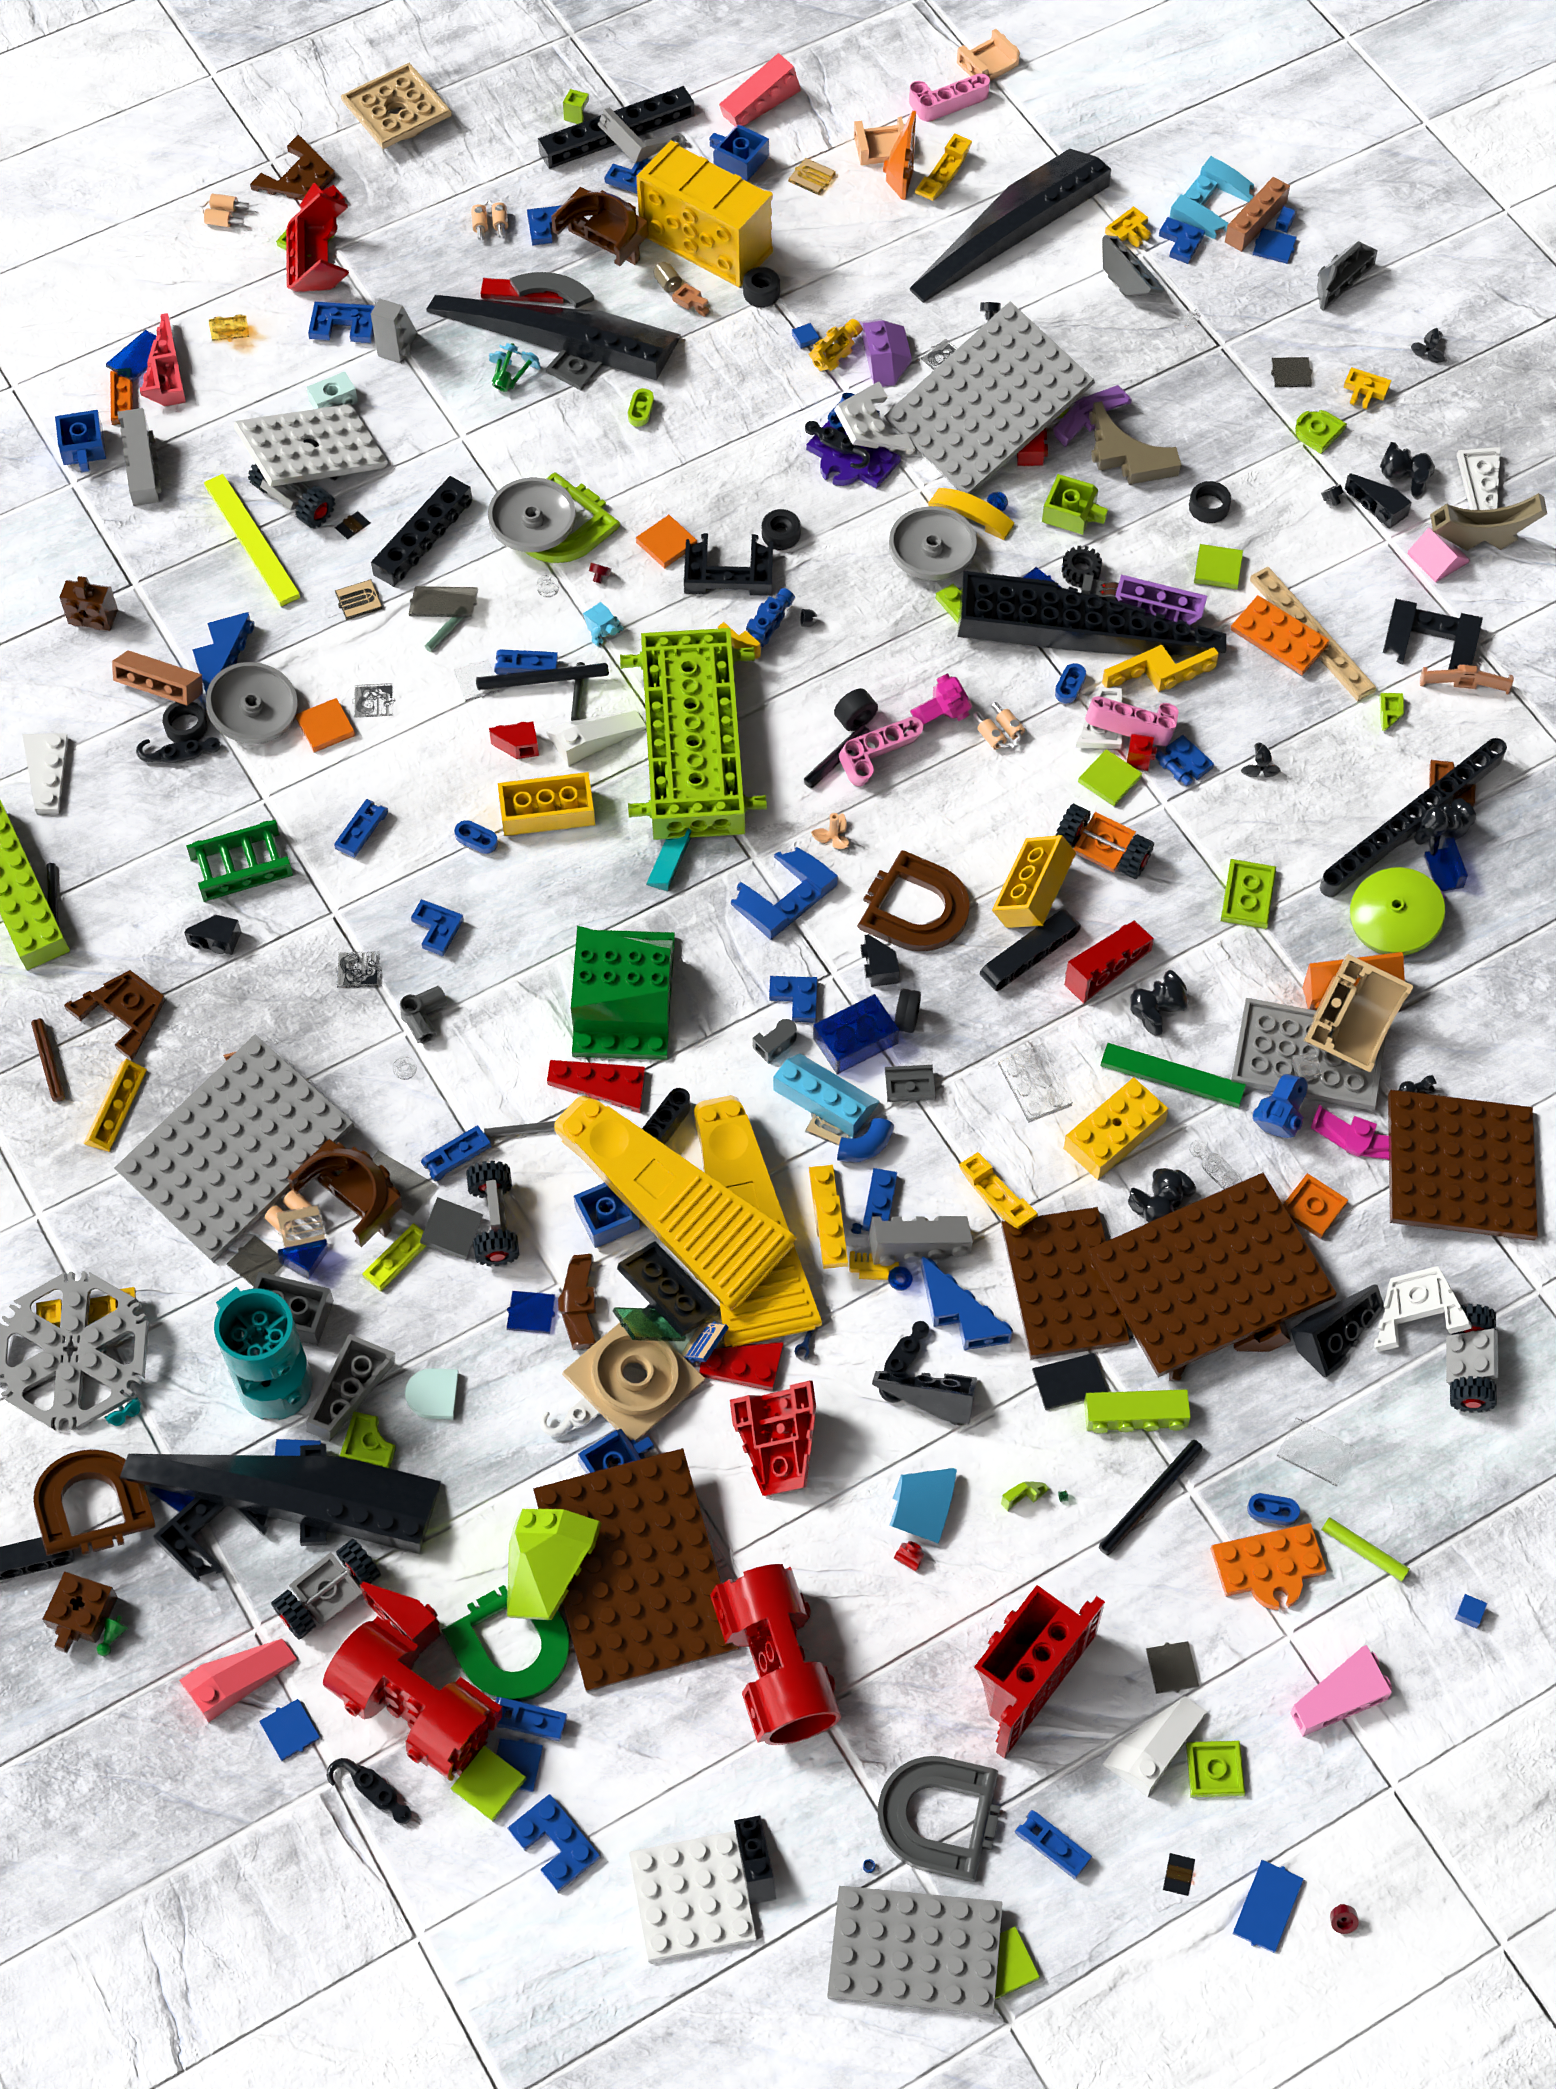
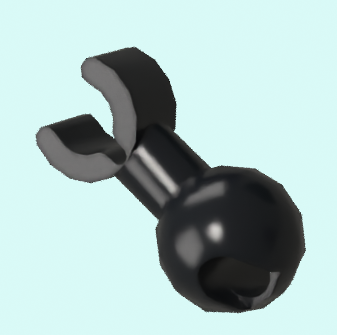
[1398,1075,1437,1093]

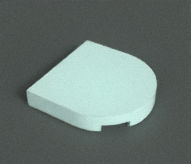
[405,1368,459,1420]

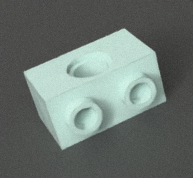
[306,371,358,409]

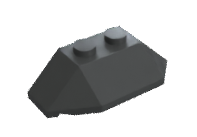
[1102,235,1164,296]
[1317,241,1378,311]

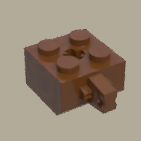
[59,576,118,631]
[42,1571,118,1653]

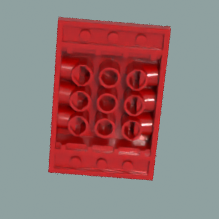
[974,1585,1105,1759]

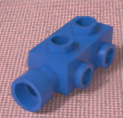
[746,588,795,647]

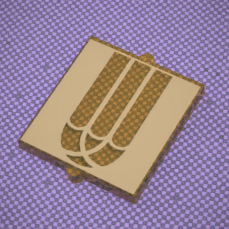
[788,158,836,195]

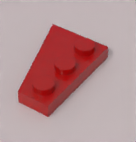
[699,1342,784,1391]

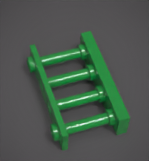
[186,819,293,902]

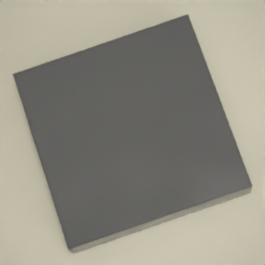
[546,350,603,390]
[420,1197,483,1260]

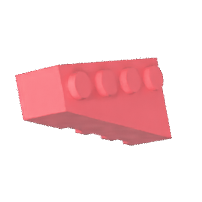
[719,53,801,126]

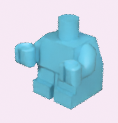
[583,602,624,646]

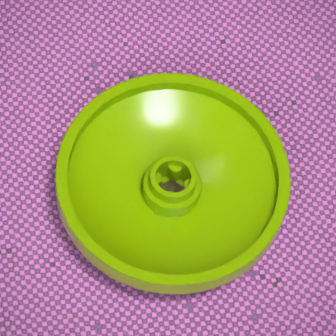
[1350,867,1445,956]

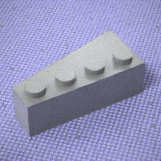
[118,408,162,506]
[306,1334,395,1441]

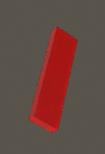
[480,278,564,304]

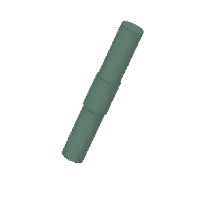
[424,607,468,652]

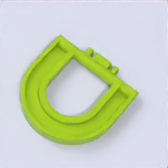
[525,472,621,563]

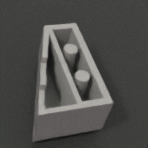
[371,298,418,363]

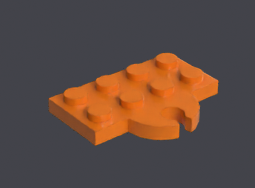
[1211,1523,1327,1610]

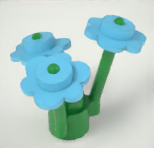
[489,343,541,392]

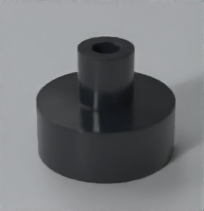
[980,302,1001,320]
[1321,484,1344,506]

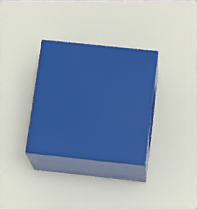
[1455,1594,1487,1629]

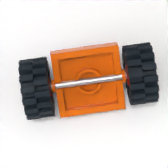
[1055,803,1154,879]

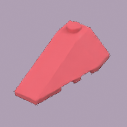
[179,1639,297,1723]

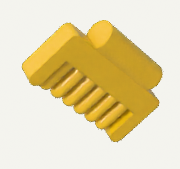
[849,1251,899,1280]

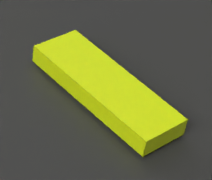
[362,1223,427,1292]

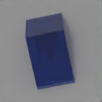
[278,1239,328,1280]

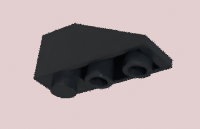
[1344,473,1412,529]
[734,1815,776,1904]

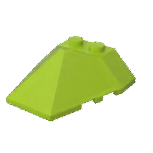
[507,1509,602,1620]

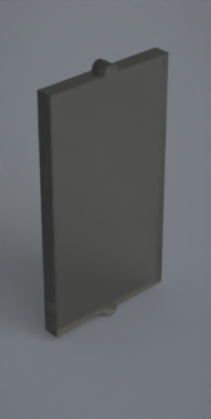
[408,586,478,618]
[372,1150,437,1216]

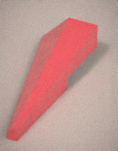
[140,313,186,406]

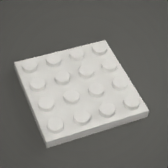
[629,1831,756,1962]

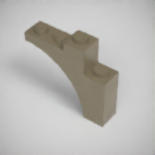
[1089,401,1181,485]
[1430,493,1547,551]

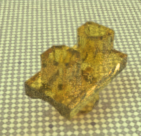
[208,314,250,342]

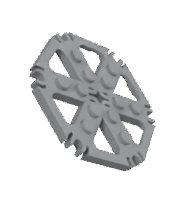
[0,1271,149,1430]

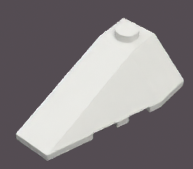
[546,710,646,766]
[1103,1696,1207,1797]

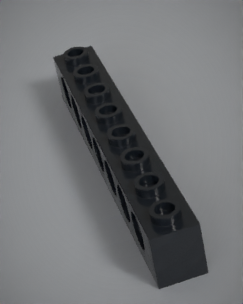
[538,86,695,169]

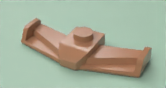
[1420,665,1514,694]

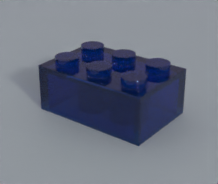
[813,994,899,1074]

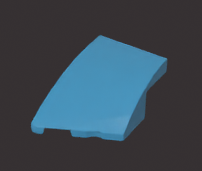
[889,1468,957,1543]

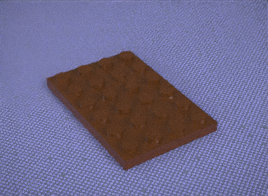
[1001,1207,1129,1360]

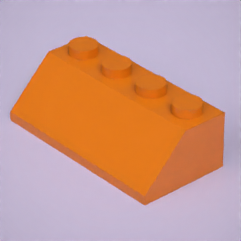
[1302,952,1405,1011]

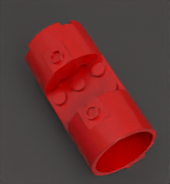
[710,1564,841,1745]
[323,1616,502,1781]

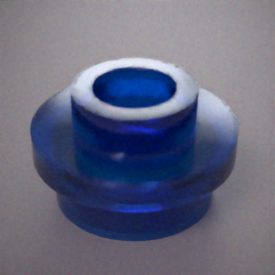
[987,492,1008,512]
[888,1266,913,1291]

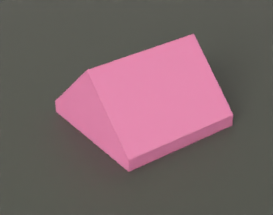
[1407,528,1470,582]

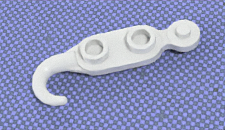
[540,1397,600,1437]

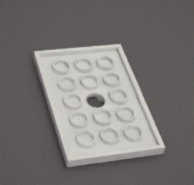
[234,404,388,487]

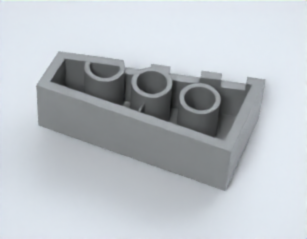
[869,1216,973,1266]

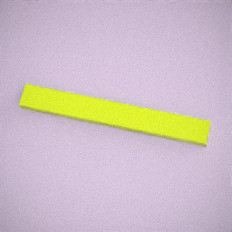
[204,474,300,607]

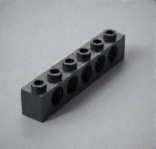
[371,476,473,587]

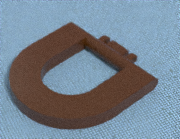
[857,850,970,952]
[33,1449,155,1556]

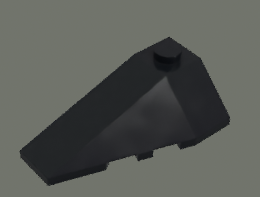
[1291,1284,1384,1377]
[872,1371,978,1425]

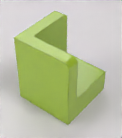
[563,89,589,124]

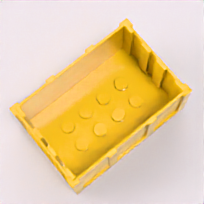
[636,140,773,288]

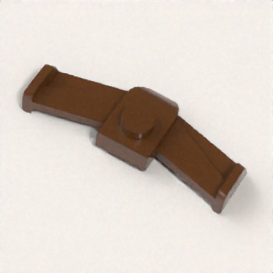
[558,1253,596,1350]

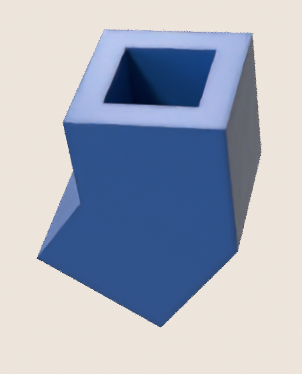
[1275,206,1296,233]

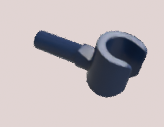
[794,1330,814,1360]

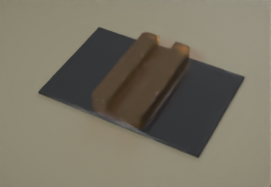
[334,511,371,540]
[1163,1853,1195,1896]

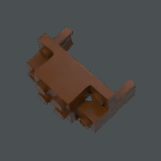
[551,187,649,266]
[287,1139,403,1248]

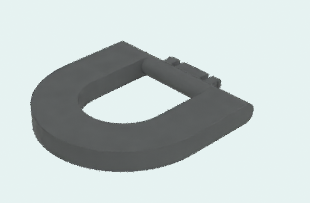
[877,1756,1001,1882]

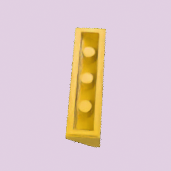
[83,1058,147,1152]

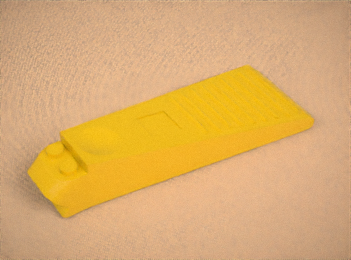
[694,1095,822,1347]
[554,1096,797,1312]

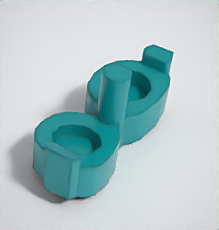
[104,1397,141,1426]

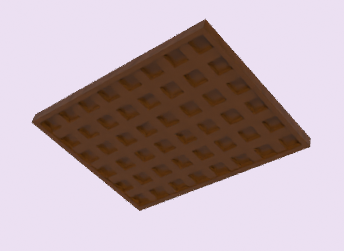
[1088,1172,1337,1378]
[533,1448,739,1692]

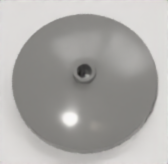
[488,477,576,552]
[889,506,977,580]
[206,662,297,744]

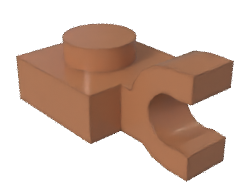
[672,283,709,317]

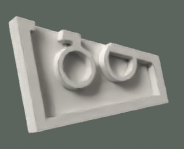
[1076,687,1122,749]

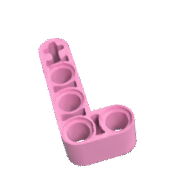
[909,74,990,122]
[1085,696,1179,746]
[839,717,923,786]

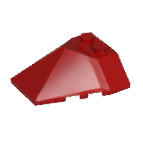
[729,1380,816,1496]

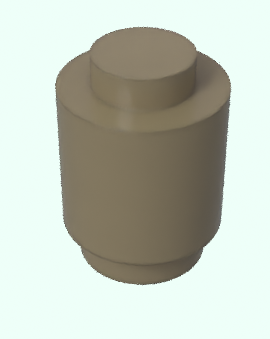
[653,262,682,293]

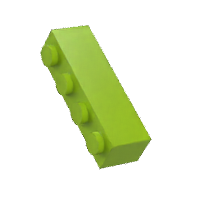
[1084,1389,1190,1433]

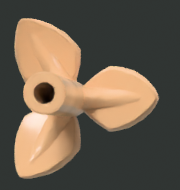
[811,813,849,849]

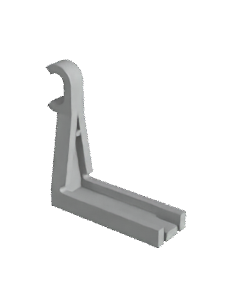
[598,107,687,163]

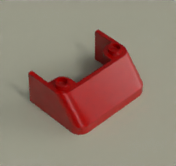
[286,193,349,292]

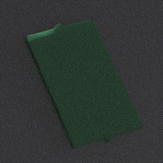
[612,1307,687,1342]

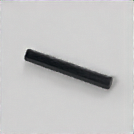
[804,725,870,789]

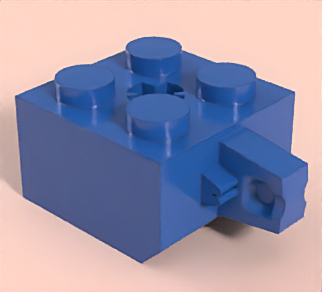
[709,125,769,182]
[55,410,106,473]
[573,1183,640,1248]
[578,1429,654,1474]

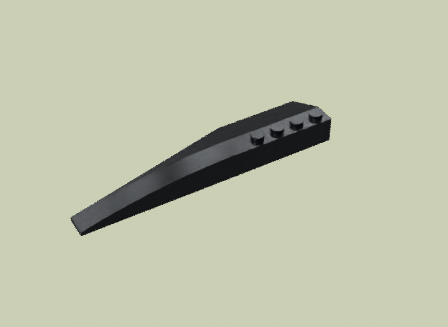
[910,148,1111,303]
[426,295,681,381]
[957,571,1226,655]
[120,1454,441,1554]

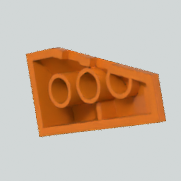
[883,110,917,200]

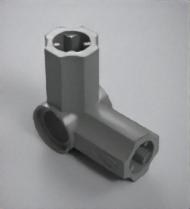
[400,986,448,1044]

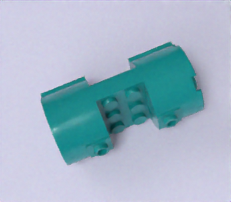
[214,1286,313,1420]

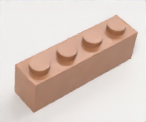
[1225,177,1290,252]
[112,650,203,705]

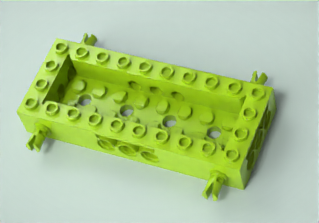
[620,628,767,840]

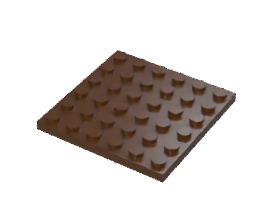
[1388,1090,1538,1241]

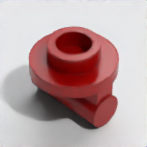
[893,1541,924,1572]

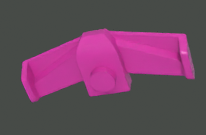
[1311,1104,1389,1160]

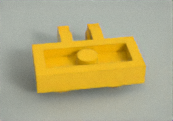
[1105,206,1152,248]
[1343,367,1392,409]

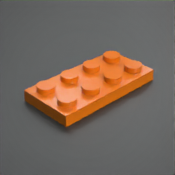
[1231,595,1329,675]

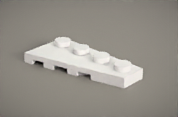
[1457,447,1500,510]
[22,733,69,814]

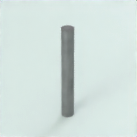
[484,1121,556,1138]

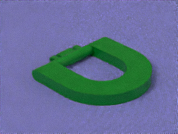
[441,1585,570,1702]

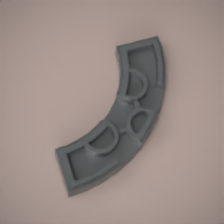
[510,272,594,308]

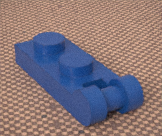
[494,649,558,675]
[334,799,388,858]
[421,1125,491,1182]
[862,1168,897,1231]
[495,1697,568,1742]
[1015,1810,1092,1880]

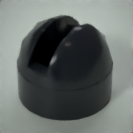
[800,609,817,627]

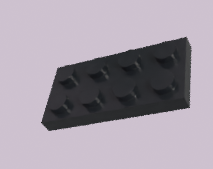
[617,1241,720,1337]

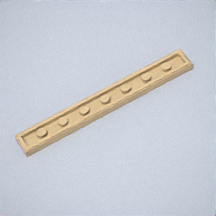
[1250,566,1376,702]

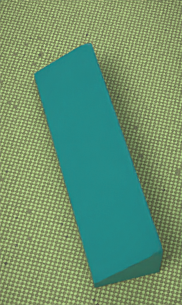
[646,827,692,891]

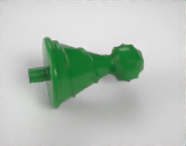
[97,1615,129,1657]

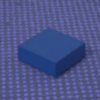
[792,323,819,349]

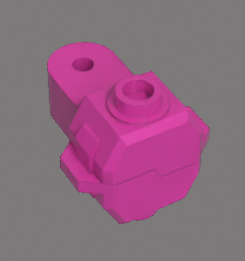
[910,673,972,725]

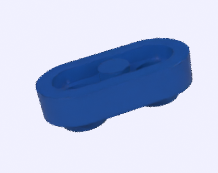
[1055,663,1086,703]
[454,820,498,854]
[1247,1493,1300,1526]

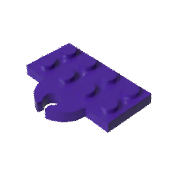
[806,420,901,489]

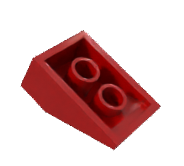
[360,1582,441,1655]

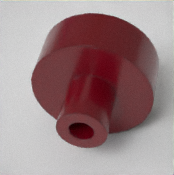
[589,563,612,584]
[1330,1904,1359,1934]

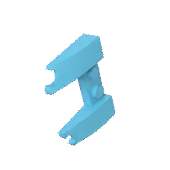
[1169,156,1254,239]

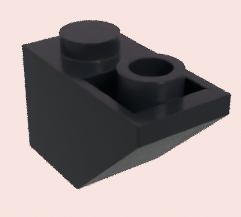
[184,915,241,955]
[860,934,900,987]

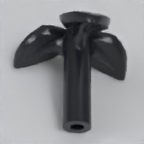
[1411,328,1445,363]
[1241,742,1281,777]

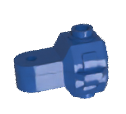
[1253,1074,1308,1138]

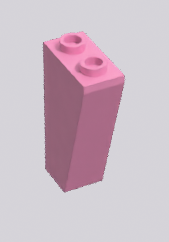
[1290,1645,1392,1737]

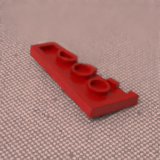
[547,1060,645,1113]

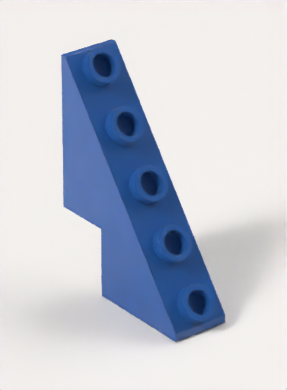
[192,612,255,695]
[921,1257,1013,1350]

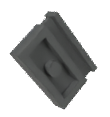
[885,1064,935,1102]

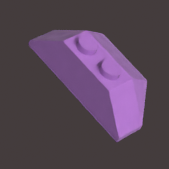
[859,319,912,387]
[1116,574,1207,625]

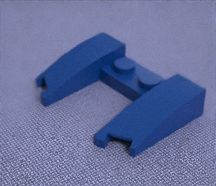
[731,847,838,940]

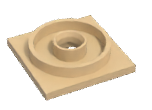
[341,62,452,149]
[562,1309,705,1442]

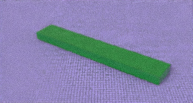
[1100,1043,1246,1108]

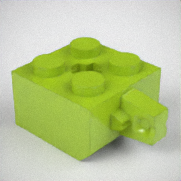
[1042,474,1108,535]

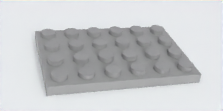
[1231,998,1386,1111]
[827,1885,1003,2016]

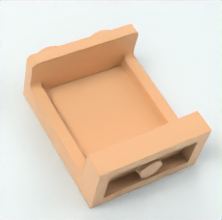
[957,29,1020,81]
[854,116,905,165]

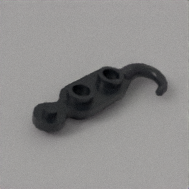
[805,421,870,469]
[136,737,221,764]
[878,1321,929,1403]
[326,1758,412,1825]

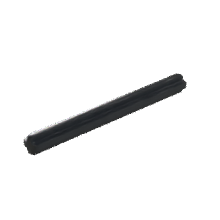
[476,663,609,690]
[1098,1440,1203,1556]

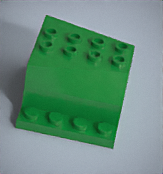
[570,925,675,1060]

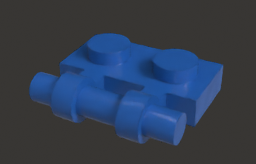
[1155,735,1214,786]

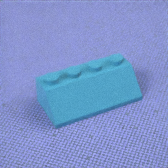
[773,1054,880,1138]

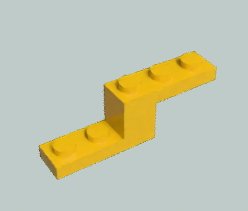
[1102,645,1219,692]
[809,1165,848,1269]

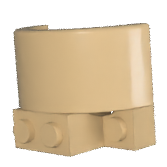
[1303,954,1413,1072]

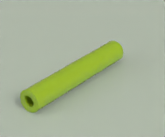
[1321,1517,1410,1582]

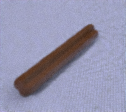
[31,1018,65,1102]

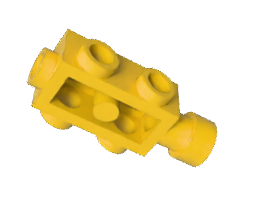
[808,319,863,371]

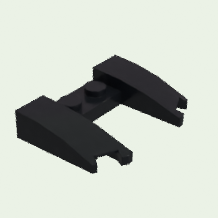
[684,533,773,596]
[1383,598,1483,670]
[153,1498,268,1582]

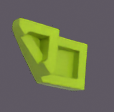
[1379,693,1404,731]
[1001,1481,1050,1511]

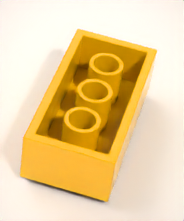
[497,772,595,836]
[992,835,1076,928]
[1063,1077,1169,1180]

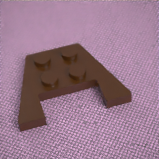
[250,135,336,200]
[64,970,166,1061]

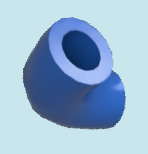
[837,1118,894,1162]

